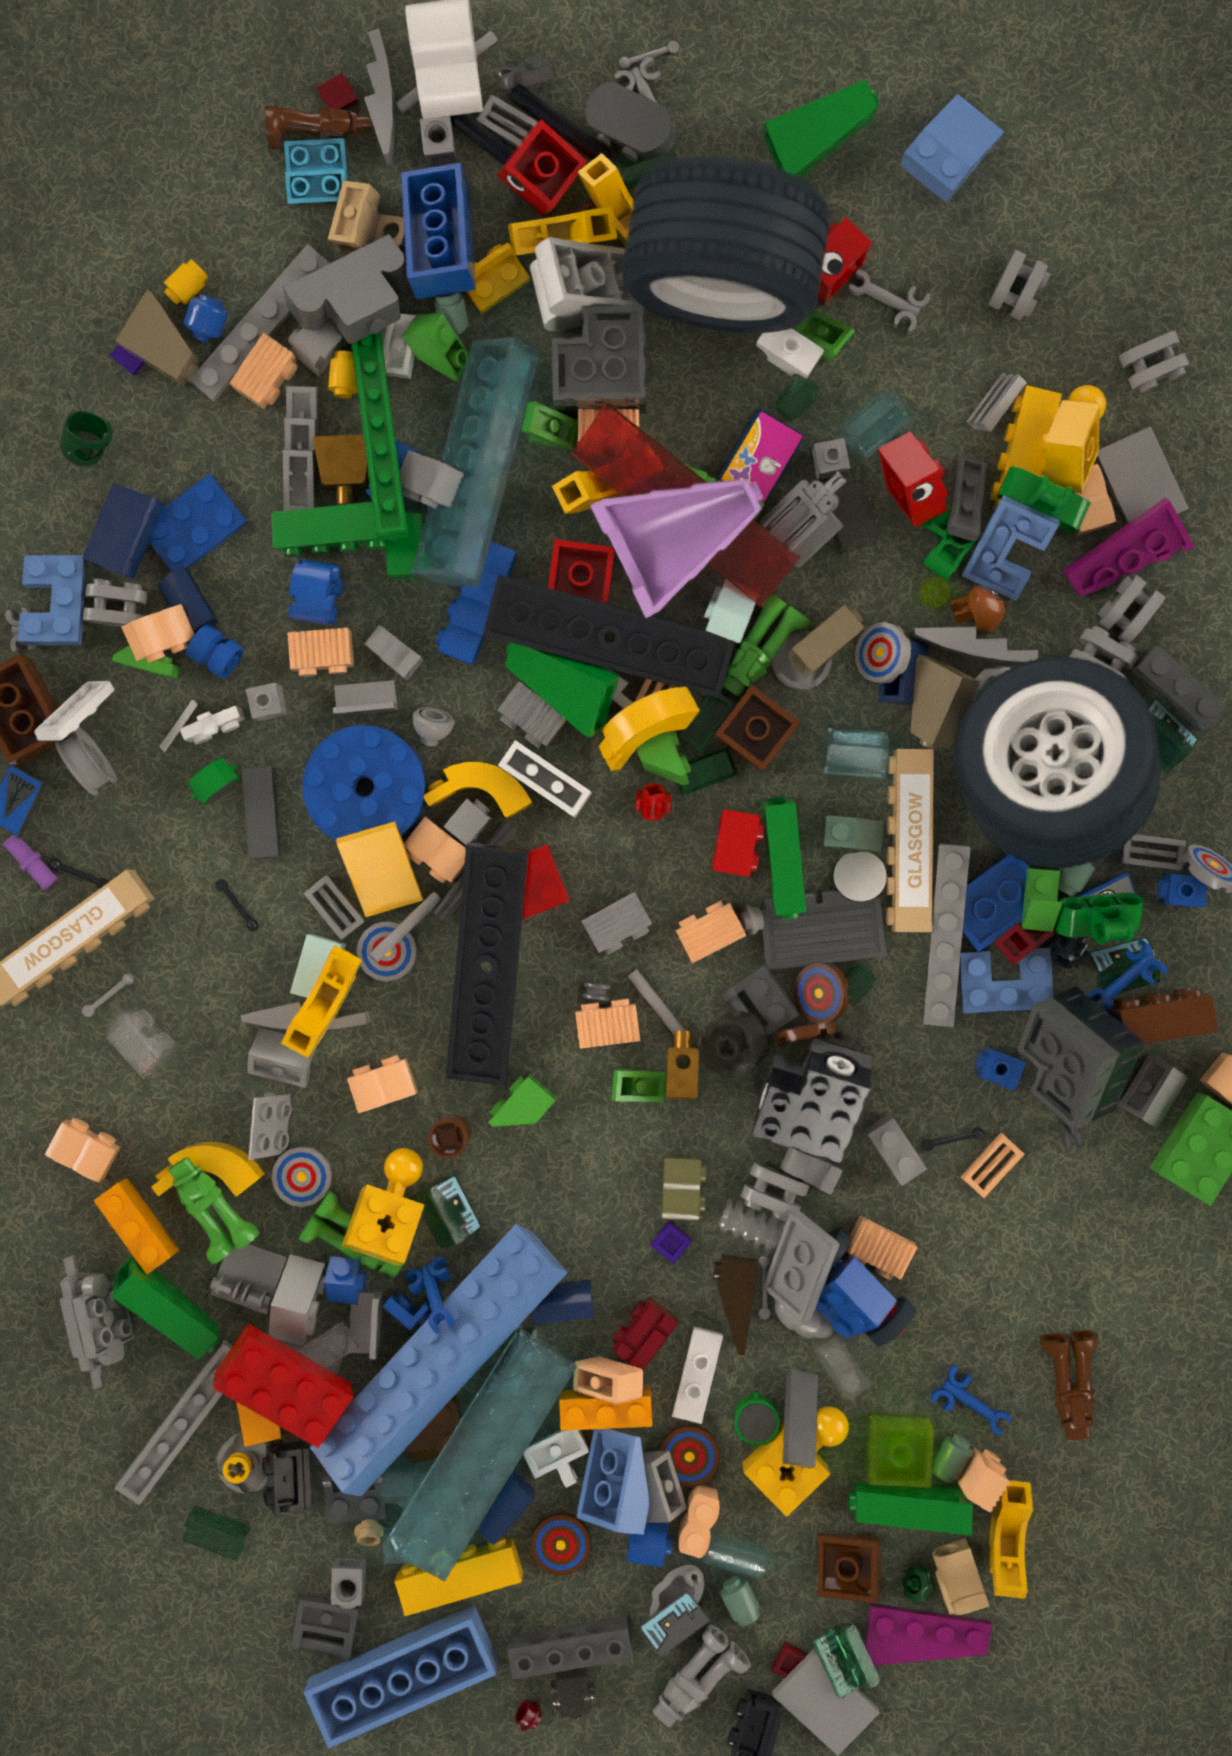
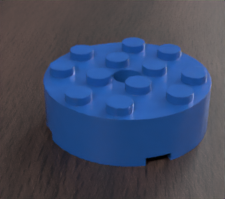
[303,725,428,841]

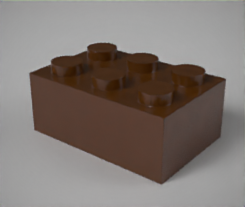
[0,654,72,766]
[1107,987,1219,1044]

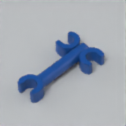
[1088,939,1168,1012]
[405,1256,454,1334]
[930,1364,1012,1435]

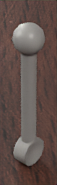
[619,40,679,69]
[82,973,134,1017]
[758,1256,771,1320]

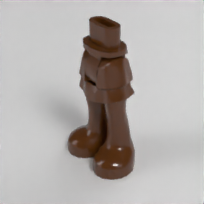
[265,106,371,149]
[1040,1330,1098,1440]

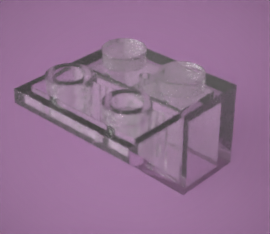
[103,1008,177,1079]

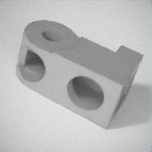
[364,625,424,681]
[780,1147,843,1195]

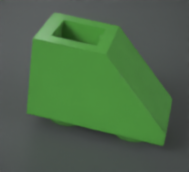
[402,313,473,381]
[636,731,691,785]
[488,1074,557,1127]

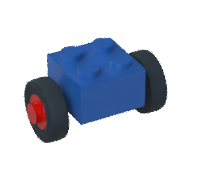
[815,1229,916,1347]

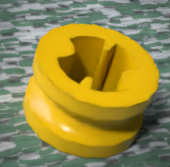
[223,1452,253,1484]

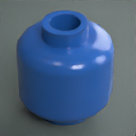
[183,294,228,343]

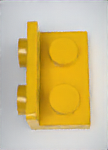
[466,242,531,315]

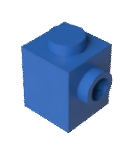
[1157,874,1207,907]
[974,1047,1026,1091]
[324,1256,366,1305]
[627,1522,673,1567]

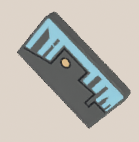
[640,1590,710,1657]

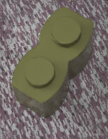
[661,1155,707,1220]

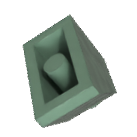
[821,815,884,852]

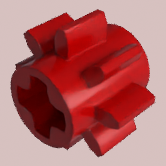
[635,783,672,821]

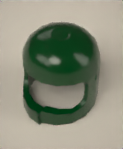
[60,411,113,466]

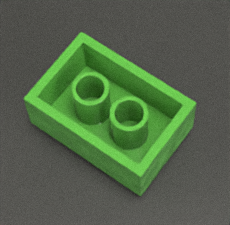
[1149,1092,1232,1206]

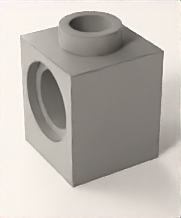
[420,116,457,166]
[811,438,850,481]
[246,683,288,722]
[443,798,492,845]
[331,1558,366,1609]

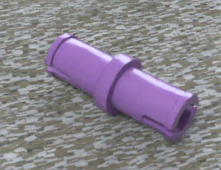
[3,835,58,890]

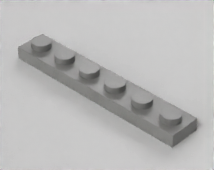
[190,244,330,402]
[923,843,970,1027]
[115,1340,233,1505]

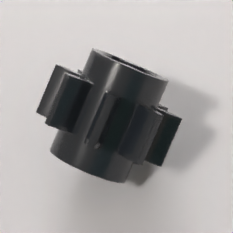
[1050,935,1091,969]

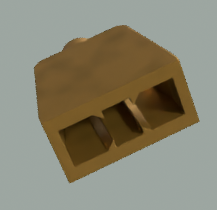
[313,435,370,505]
[665,1030,699,1100]

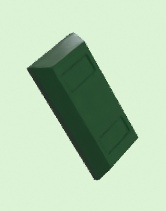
[677,693,736,753]
[677,747,738,796]

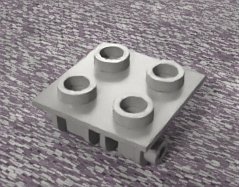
[248,1092,292,1160]
[210,1244,287,1315]

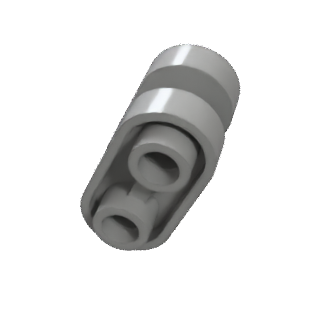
[988,249,1050,321]
[1119,331,1190,393]
[1097,575,1166,644]
[82,579,148,627]
[1069,626,1139,679]
[740,1162,810,1222]

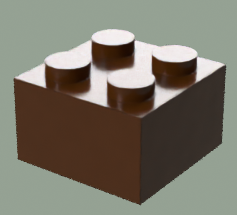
[713,685,801,773]

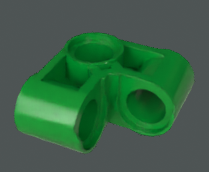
[921,504,975,582]

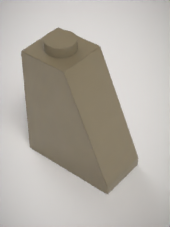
[115,290,199,387]
[786,605,865,679]
[910,654,980,750]

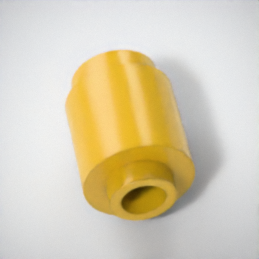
[163,259,209,306]
[328,351,358,399]

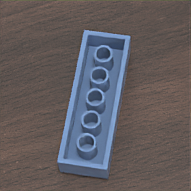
[303,1604,499,1748]

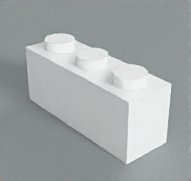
[498,740,592,818]

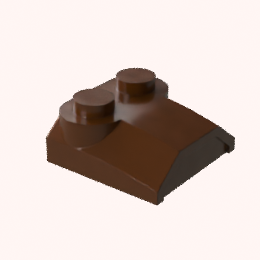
[406,1394,472,1464]
[817,1533,882,1604]

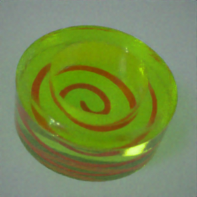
[919,577,951,608]

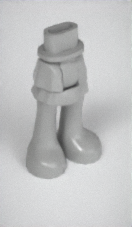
[653,1625,751,1727]

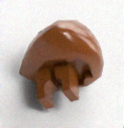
[950,586,1006,635]

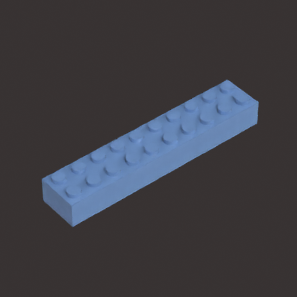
[310,1224,568,1496]

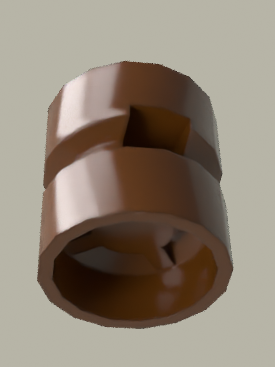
[428,1114,471,1159]

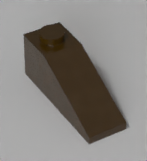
[712,1254,759,1356]

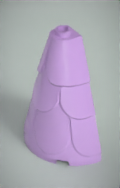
[590,479,764,618]

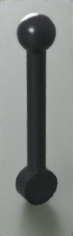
[49,858,109,889]
[216,879,259,931]
[922,1127,984,1151]

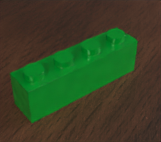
[272,502,397,557]

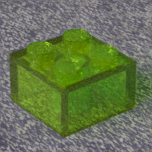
[865,1413,934,1488]

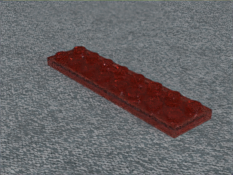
[571,403,800,607]

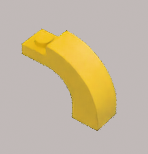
[578,154,633,247]
[508,206,618,256]
[552,442,663,514]
[599,686,700,771]
[424,762,533,819]
[281,945,362,1058]
[151,1142,265,1197]
[989,1480,1033,1599]

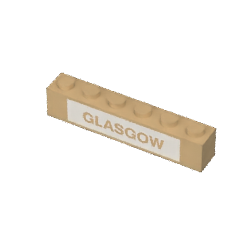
[886,749,934,932]
[0,870,155,1006]

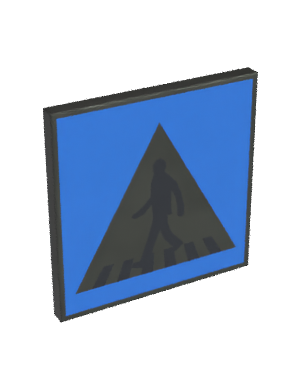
[0,764,47,839]

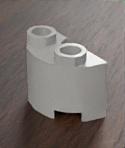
[288,318,348,377]

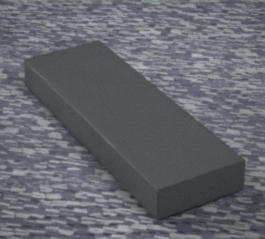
[947,455,987,542]
[242,766,280,859]
[783,1369,818,1469]

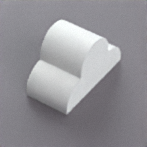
[405,0,483,119]
[530,238,640,331]

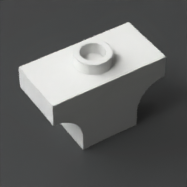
[756,328,824,379]

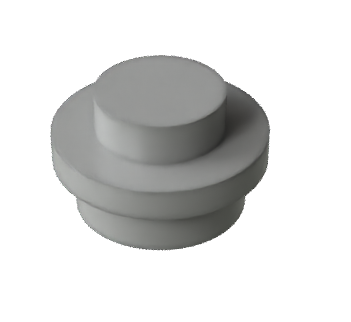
[739,905,764,935]

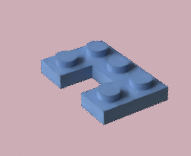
[961,495,1060,601]
[18,555,87,645]
[959,948,1053,1013]

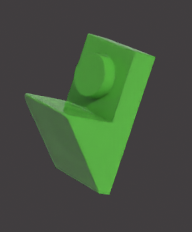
[794,310,855,363]
[521,401,578,450]
[112,645,180,679]
[1021,868,1062,932]
[612,1067,667,1102]

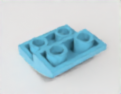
[284,138,348,204]

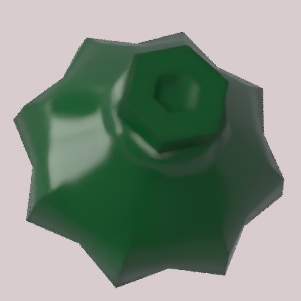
[902,1565,936,1606]

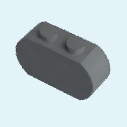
[585,81,676,163]

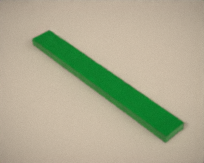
[352,331,408,540]

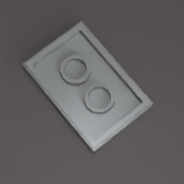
[1096,426,1189,525]
[762,1210,840,1323]
[772,1649,880,1756]

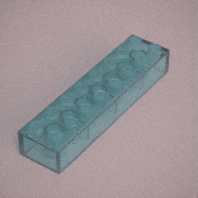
[412,338,540,588]
[386,1327,577,1581]

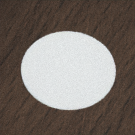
[834,852,887,901]

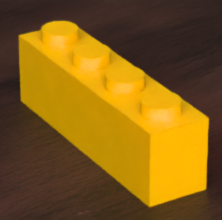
[990,385,1062,510]
[394,1536,523,1616]

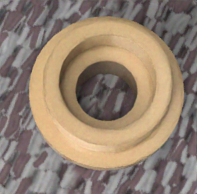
[354,1519,385,1546]

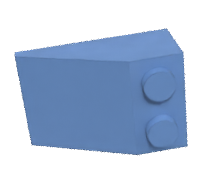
[900,94,1004,203]
[576,1429,650,1535]

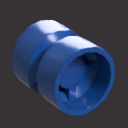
[186,623,244,680]

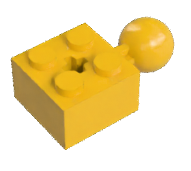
[1041,385,1106,493]
[341,1148,424,1266]
[742,1406,849,1517]

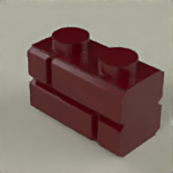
[612,1297,678,1370]

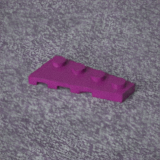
[1063,498,1195,597]
[862,1603,991,1667]

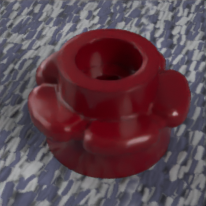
[515,1700,542,1732]

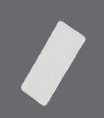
[159,700,198,752]

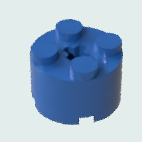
[289,559,343,625]

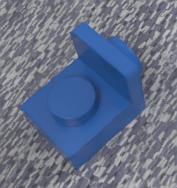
[382,1292,432,1330]

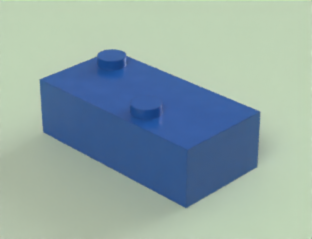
[401,163,476,299]

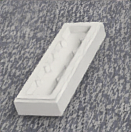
[34,681,114,741]
[672,1326,723,1424]

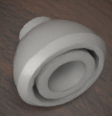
[413,707,455,746]

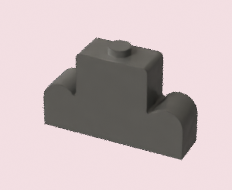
[283,234,407,344]

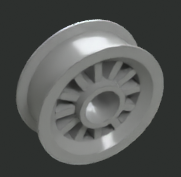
[55,727,117,796]

